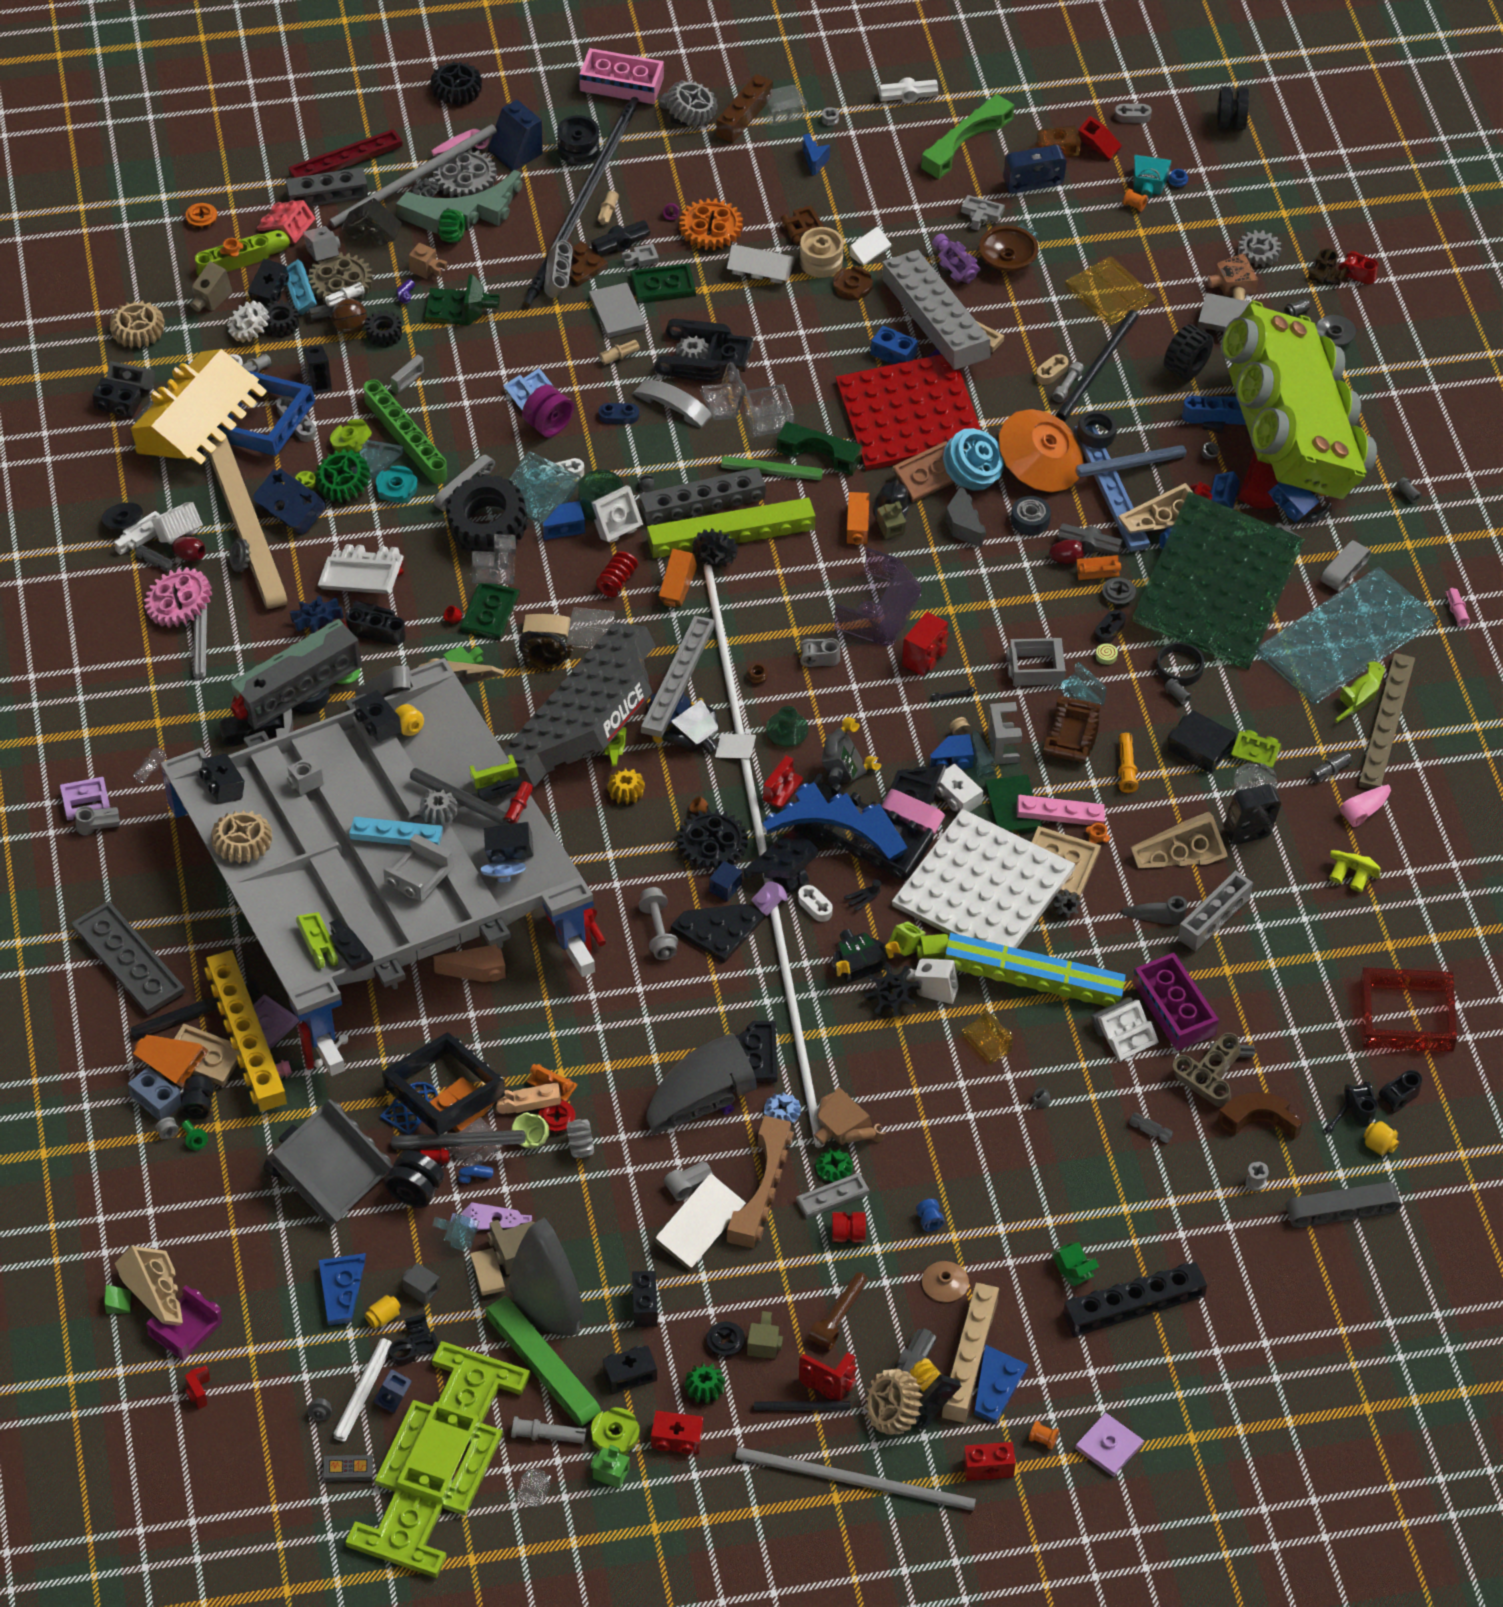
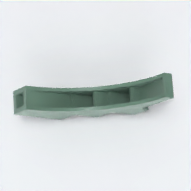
[396,170,523,234]

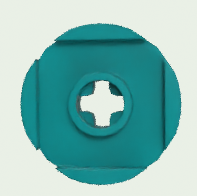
[376,466,418,504]

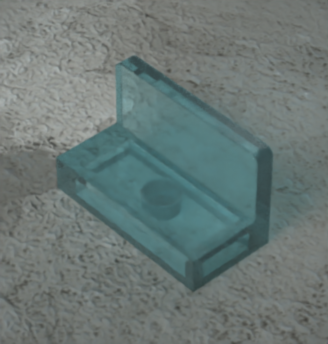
[1061,662,1107,706]

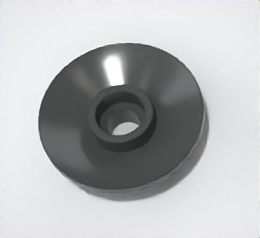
[1316,315,1356,346]

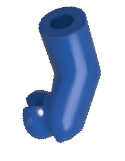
[458,1165,493,1183]

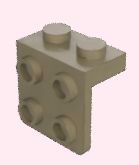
[487,1220,535,1275]

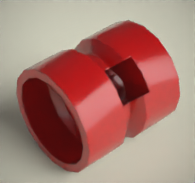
[832,1212,866,1243]

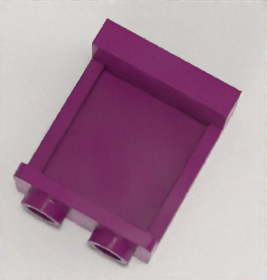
[146,1285,223,1361]

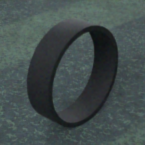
[1156,642,1204,686]

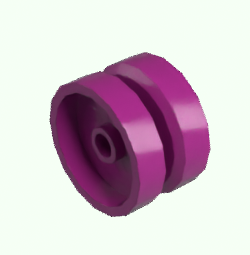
[522,384,574,437]

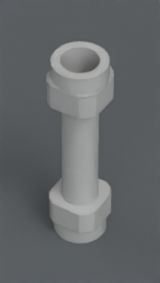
[1052,362,1084,402]

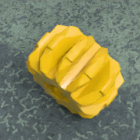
[608,768,645,805]
[910,1358,942,1392]

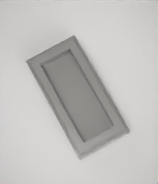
[391,355,424,394]

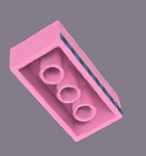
[580,48,664,104]

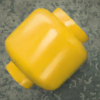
[395,704,424,736]
[1363,1121,1399,1155]

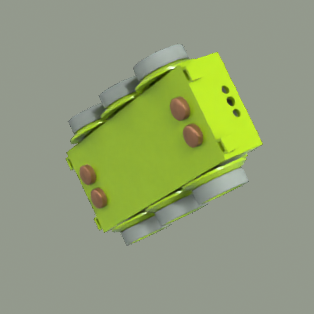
[1221,300,1377,500]

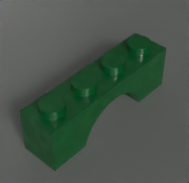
[776,421,862,476]

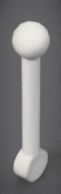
[314,1034,348,1068]

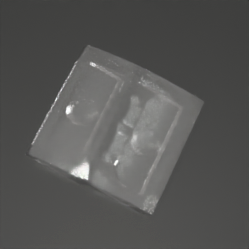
[567,607,615,648]

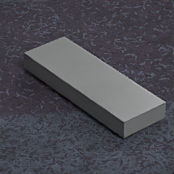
[796,1172,870,1219]

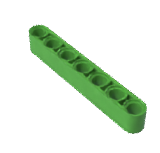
[364,380,447,484]
[485,1296,601,1427]

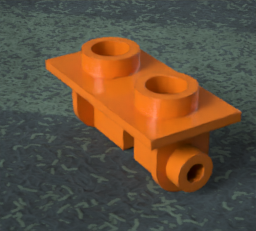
[1077,555,1121,580]
[527,1064,578,1101]

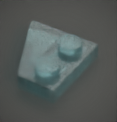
[353,440,404,478]

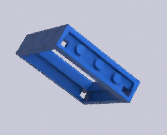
[212,371,315,456]

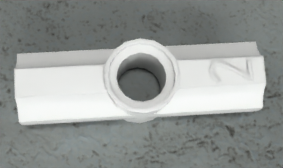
[879,78,938,103]

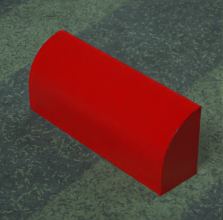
[1238,451,1279,509]

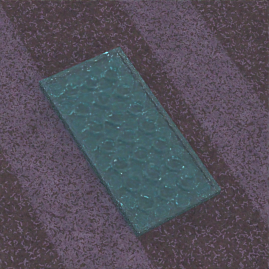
[1256,567,1438,704]

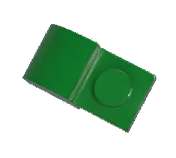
[1051,1242,1099,1286]

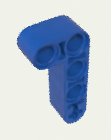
[1182,396,1246,424]

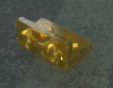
[962,1009,1013,1064]

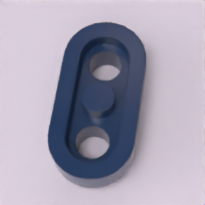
[598,403,639,424]

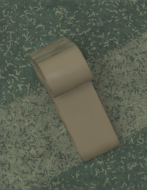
[1173,1033,1241,1107]

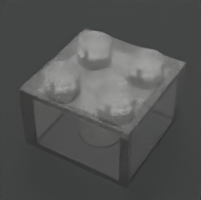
[744,384,794,437]

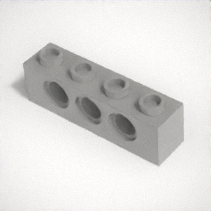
[1178,870,1253,951]

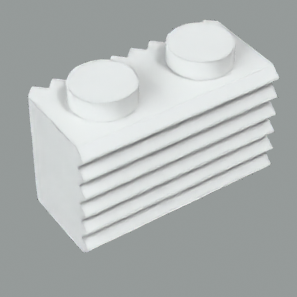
[151,502,203,544]

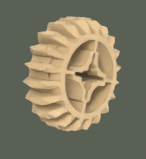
[110,300,165,349]
[211,809,273,864]
[864,1369,923,1435]

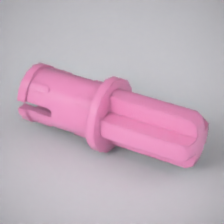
[1446,588,1470,627]

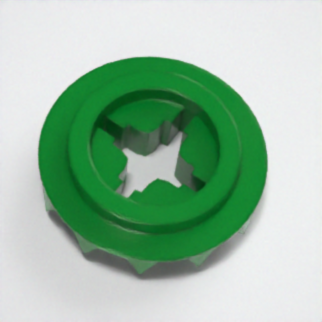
[816,1148,853,1182]

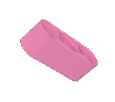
[881,789,945,835]

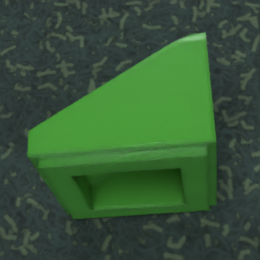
[105,1285,131,1314]

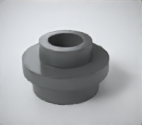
[308,1398,332,1421]

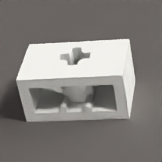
[936,764,983,813]

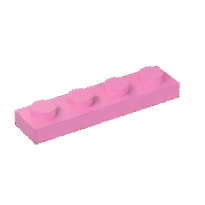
[1017,795,1105,825]

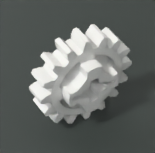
[227,301,270,343]

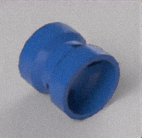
[916,1199,945,1231]

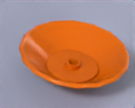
[999,409,1084,493]

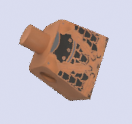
[1207,253,1258,296]

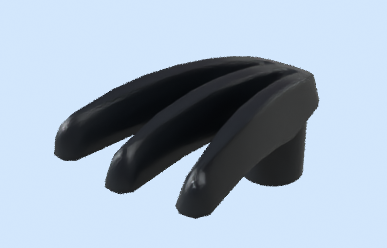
[844,879,881,911]

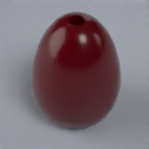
[172,537,206,562]
[1049,539,1084,564]

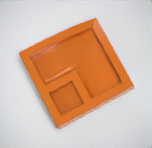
[429,1077,495,1133]

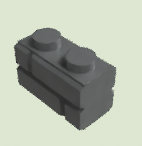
[106,361,156,391]

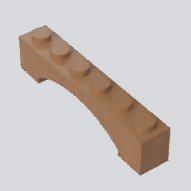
[727,1115,794,1248]

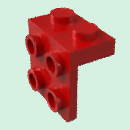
[799,1352,857,1401]

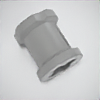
[1246,1162,1269,1192]

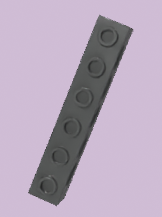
[639,468,766,526]

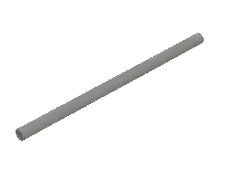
[329,124,497,228]
[736,1447,976,1511]

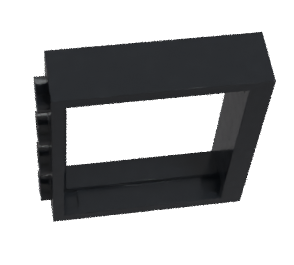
[382,1032,505,1136]

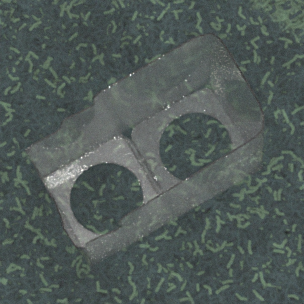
[766,85,808,126]

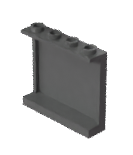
[267,1099,393,1227]

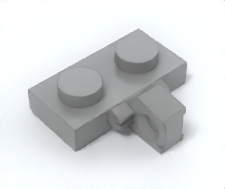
[961,195,1005,230]

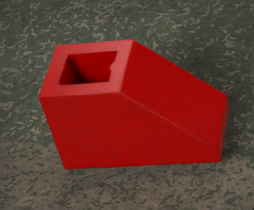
[1078,116,1122,161]

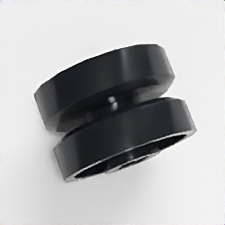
[1217,86,1249,130]
[557,115,600,165]
[384,1150,444,1208]

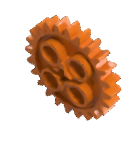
[679,198,743,250]

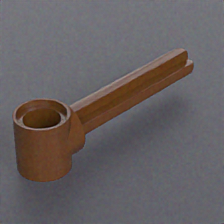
[808,1272,868,1350]

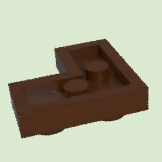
[569,241,608,287]

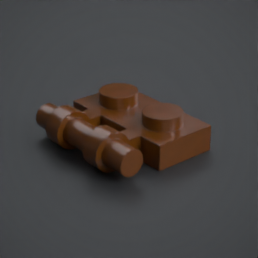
[780,205,824,246]

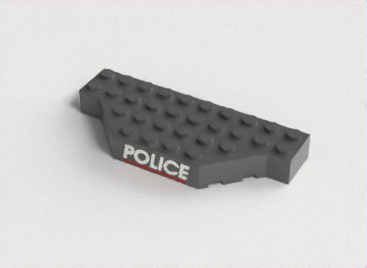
[503,622,656,787]

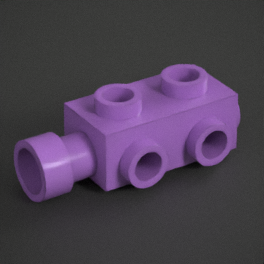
[932,234,980,284]

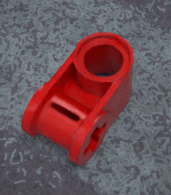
[1338,251,1378,284]

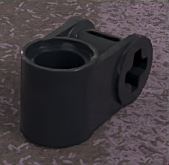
[1378,1070,1422,1112]
[1344,1081,1378,1126]

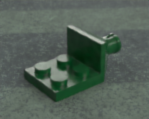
[425,274,500,326]

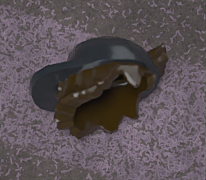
[519,631,574,670]

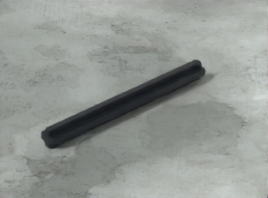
[130,981,259,1040]

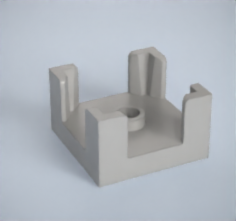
[987,702,1022,765]

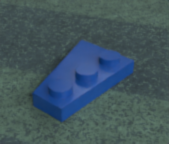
[319,1253,366,1326]
[974,1344,1028,1424]

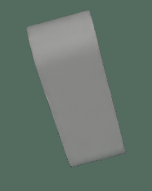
[544,240,573,298]
[1321,540,1371,591]

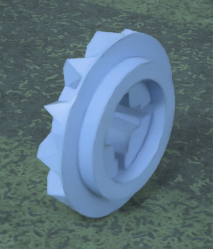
[764,1092,801,1124]

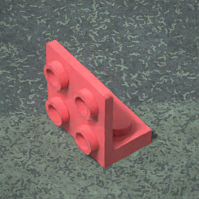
[257,200,316,244]

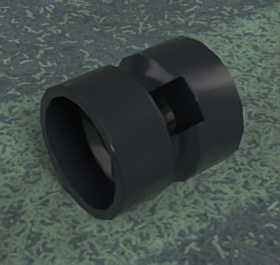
[181,1076,214,1119]

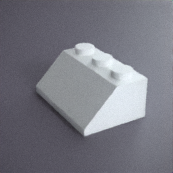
[727,245,796,284]

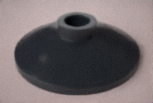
[102,502,143,530]

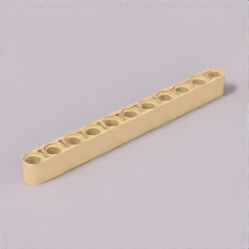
[208,437,288,610]

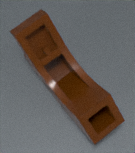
[1217,1092,1302,1140]

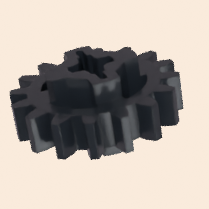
[692,528,738,567]

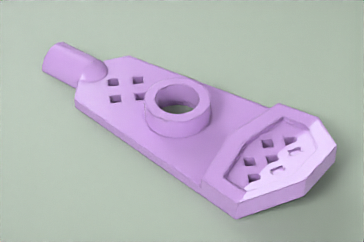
[461,1203,532,1231]

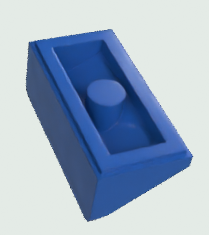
[1208,471,1240,511]

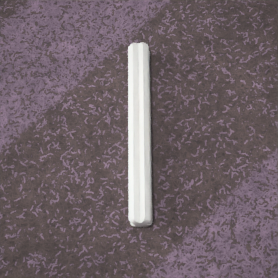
[334,1338,392,1442]

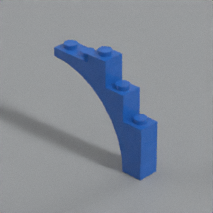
[762,782,908,862]

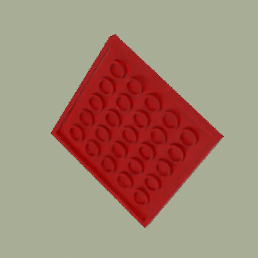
[836,354,981,471]

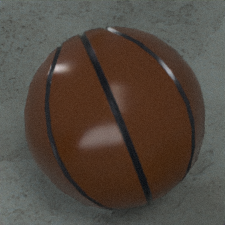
[331,299,367,334]

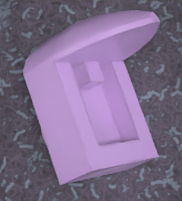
[751,882,788,916]

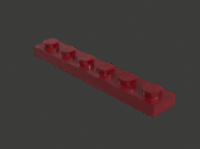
[288,129,403,178]

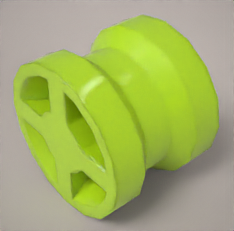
[295,471,317,493]

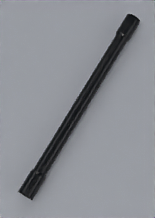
[1055,310,1139,422]

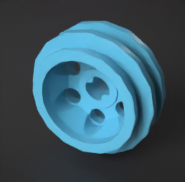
[943,428,1004,491]

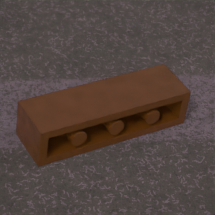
[716,74,773,143]

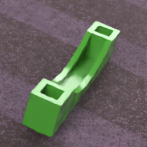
[921,94,1014,179]

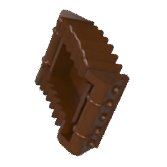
[1043,695,1101,763]

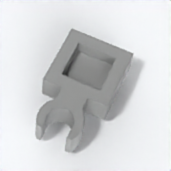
[622,244,659,267]

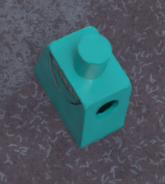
[1133,155,1171,198]

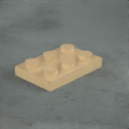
[174,1024,239,1087]

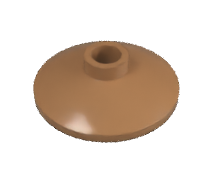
[922,1261,969,1303]

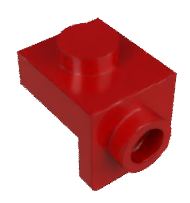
[185,1366,210,1409]

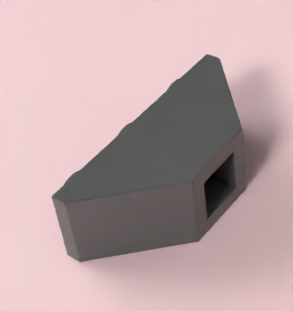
[946,487,986,547]

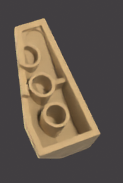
[1118,483,1209,534]
[419,659,504,686]
[1130,812,1228,868]
[115,1246,183,1326]

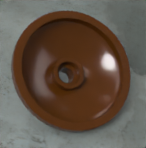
[979,225,1039,271]

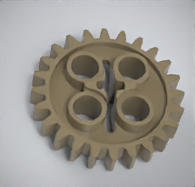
[308,252,373,303]

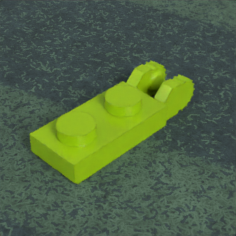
[296,912,338,969]

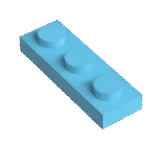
[286,259,317,316]

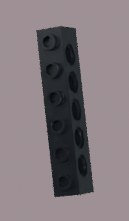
[1063,1262,1207,1337]

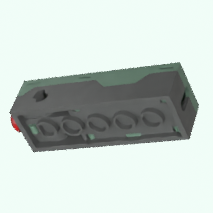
[230,619,362,730]

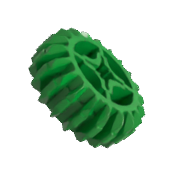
[314,448,371,503]

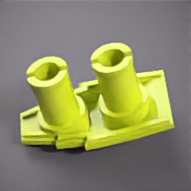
[1329,850,1381,892]

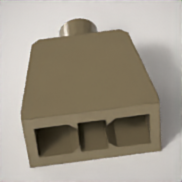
[190,261,233,312]

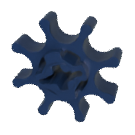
[290,596,344,633]

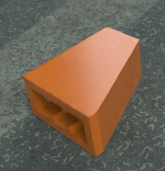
[659,548,697,607]
[133,1035,209,1088]

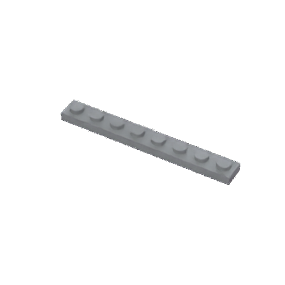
[641,616,715,738]

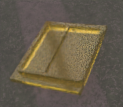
[1065,256,1157,326]

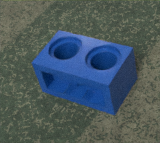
[870,326,918,364]

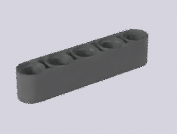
[1285,1182,1402,1228]

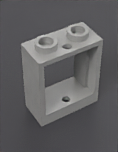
[1006,638,1065,686]

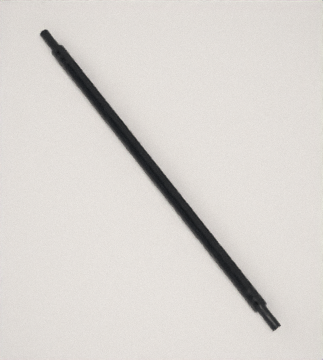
[523,97,639,308]

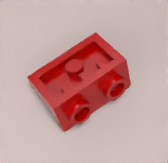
[763,755,803,809]

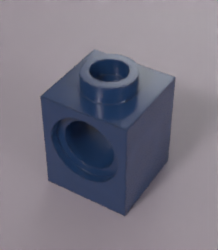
[709,861,743,902]
[373,1369,412,1413]

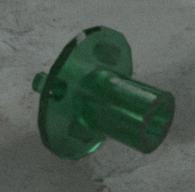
[766,706,809,747]

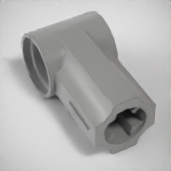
[75,806,120,835]
[664,1161,713,1201]

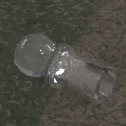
[133,748,166,784]

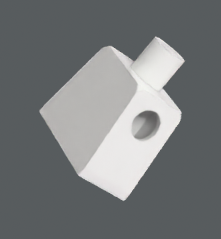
[906,959,959,1004]

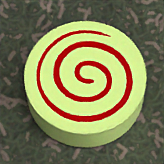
[1096,644,1118,665]

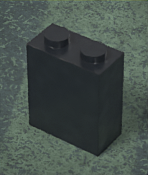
[1167,710,1237,774]

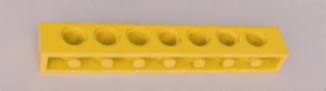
[204,950,287,1112]

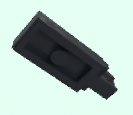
[329,919,374,971]

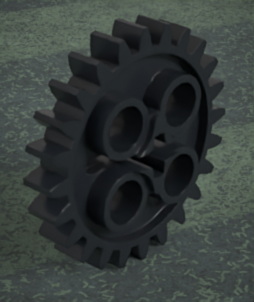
[677,809,748,872]

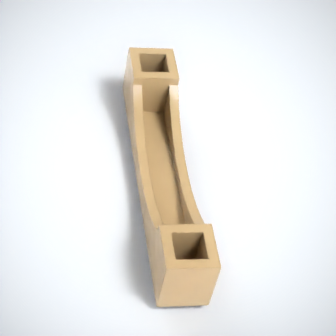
[942,1282,999,1423]

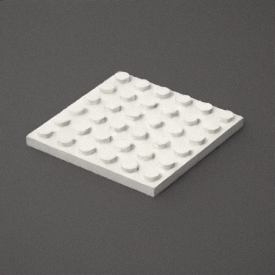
[892,809,1075,948]

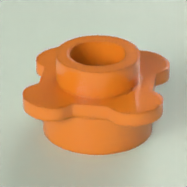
[220,238,243,257]
[1086,823,1110,844]

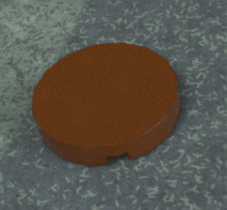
[833,267,873,300]

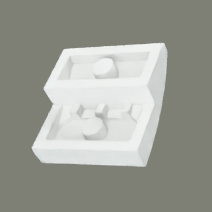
[1097,1000,1159,1061]

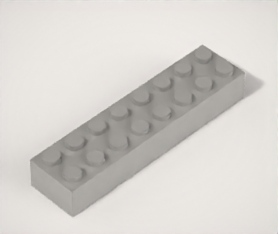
[882,250,991,370]

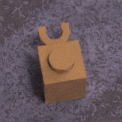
[409,243,447,279]

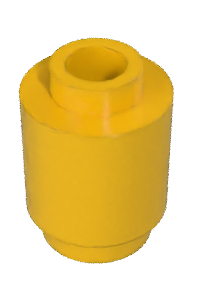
[364,1295,401,1329]

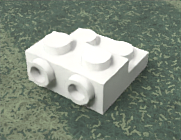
[592,485,643,542]

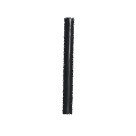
[754,1401,850,1411]

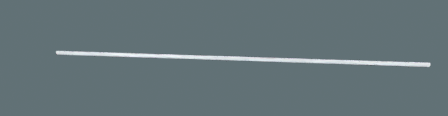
[704,565,824,1148]

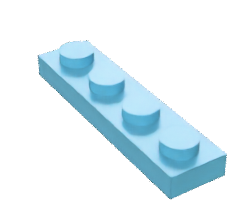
[349,816,443,846]

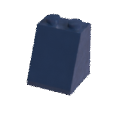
[488,99,543,171]

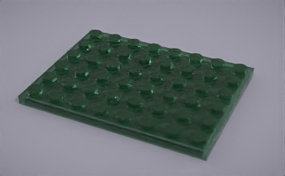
[1131,491,1305,670]

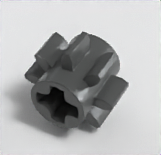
[1052,889,1082,918]

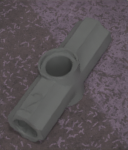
[1057,523,1123,556]
[897,1328,936,1373]

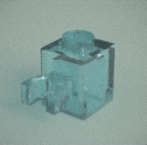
[432,1213,480,1251]

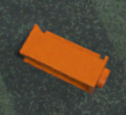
[847,492,869,544]

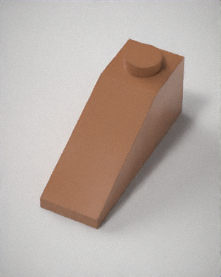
[433,944,506,982]

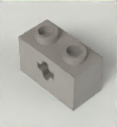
[303,226,340,261]

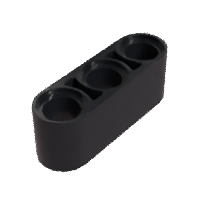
[345,607,406,645]
[218,715,284,746]

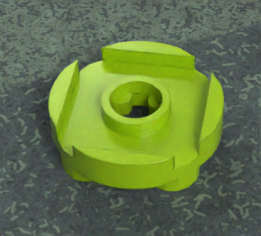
[330,419,372,453]
[591,1407,640,1455]

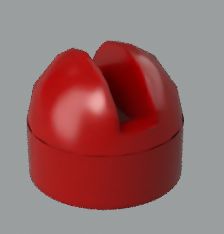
[443,605,462,624]

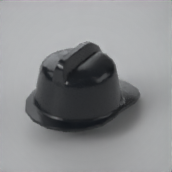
[874,479,910,518]

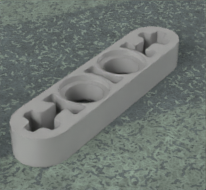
[433,454,495,511]

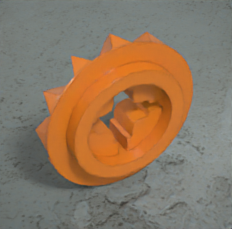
[186,203,218,229]

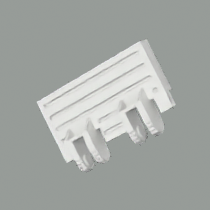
[318,544,404,594]

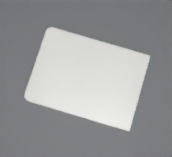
[715,734,756,758]

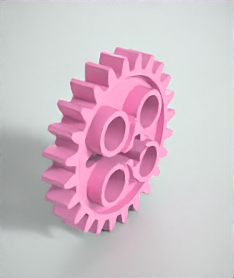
[144,567,212,628]

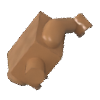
[814,1088,886,1145]

